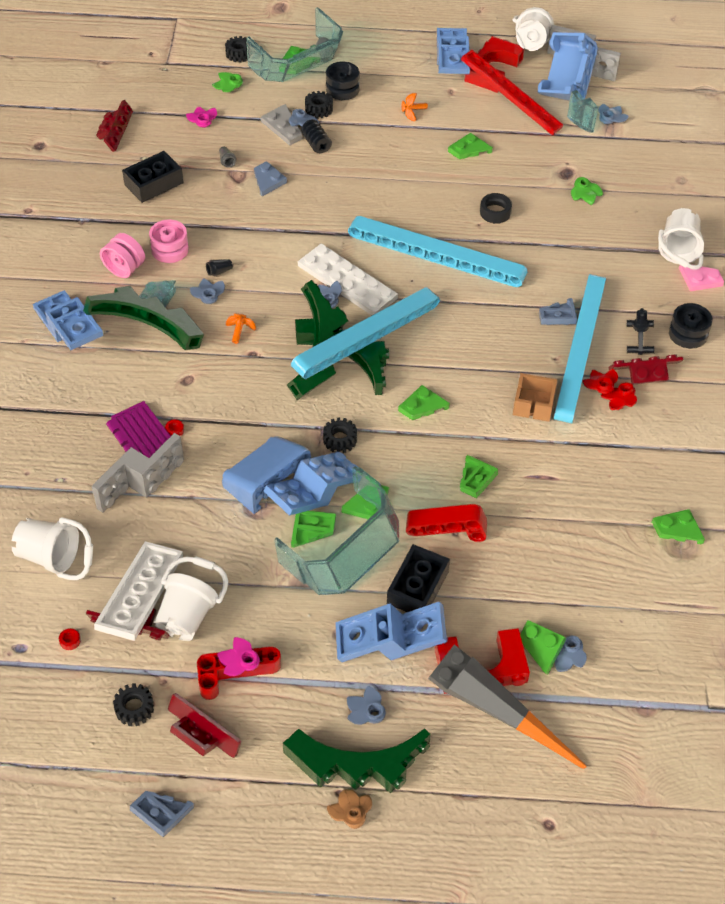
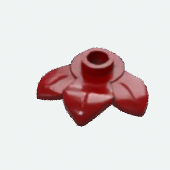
[582,369,618,394]
[601,382,637,410]

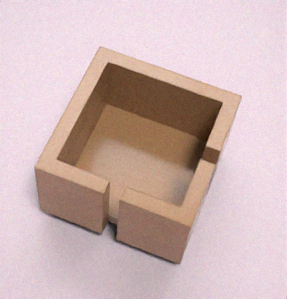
[513,373,557,422]

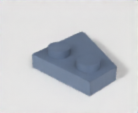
[254,161,287,196]
[539,298,577,325]
[130,791,194,837]

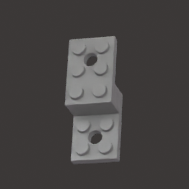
[547,25,621,81]
[92,433,184,513]

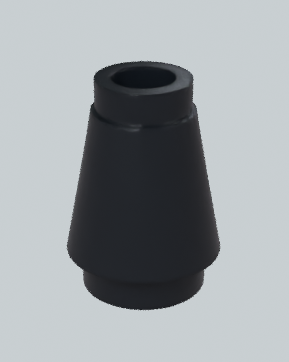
[206,259,233,277]

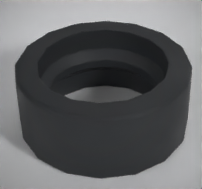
[480,193,512,224]

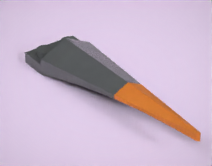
[428,645,586,769]

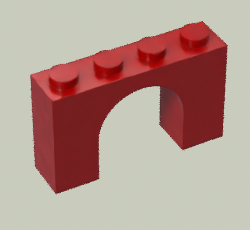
[464,36,525,93]
[435,628,530,694]

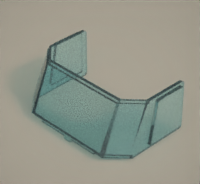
[247,7,343,82]
[274,466,399,595]

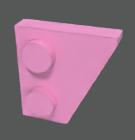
[679,264,724,291]

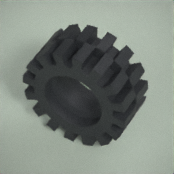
[225,36,253,63]
[305,91,333,119]
[323,417,357,453]
[113,683,154,727]

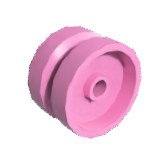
[149,219,189,263]
[100,233,145,278]

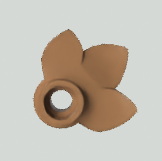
[327,789,372,829]

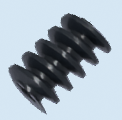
[301,119,332,154]

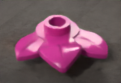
[186,106,217,128]
[217,637,260,676]

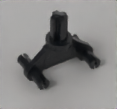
[626,308,654,355]

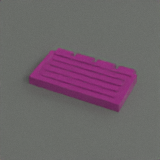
[106,401,171,458]

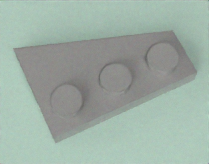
[261,104,302,146]

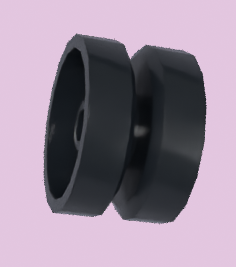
[326,61,360,100]
[669,303,713,349]

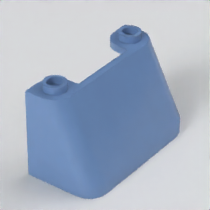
[538,32,598,102]
[222,436,311,514]

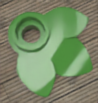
[212,72,243,92]
[571,177,603,205]

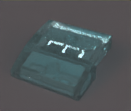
[567,90,598,133]

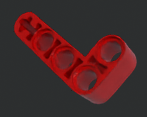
[406,504,487,542]
[197,647,281,700]

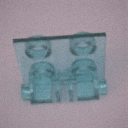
[139,280,176,307]

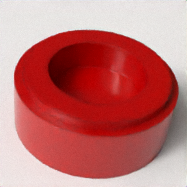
[165,419,184,436]
[59,628,81,650]

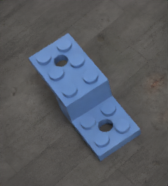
[437,28,470,74]
[33,290,104,351]
[263,452,365,516]
[336,601,447,662]

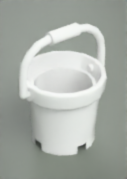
[513,7,554,51]
[658,208,704,270]
[12,517,93,580]
[154,556,228,641]

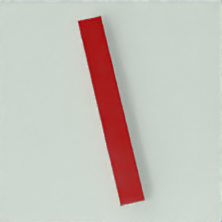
[461,50,563,136]

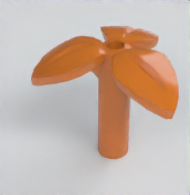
[401,93,428,121]
[226,313,256,344]

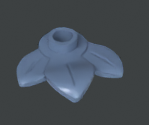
[598,104,629,124]
[289,109,319,127]
[190,278,225,304]
[318,281,342,309]
[555,635,587,672]
[347,686,386,725]

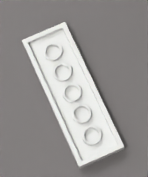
[298,244,398,315]
[94,541,183,641]

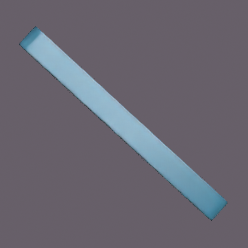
[348,216,528,287]
[554,274,606,424]
[291,287,440,379]

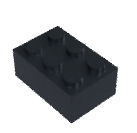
[122,151,184,203]
[386,544,450,612]

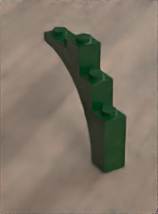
[287,280,348,400]
[83,286,204,350]
[295,318,389,395]
[283,728,431,793]

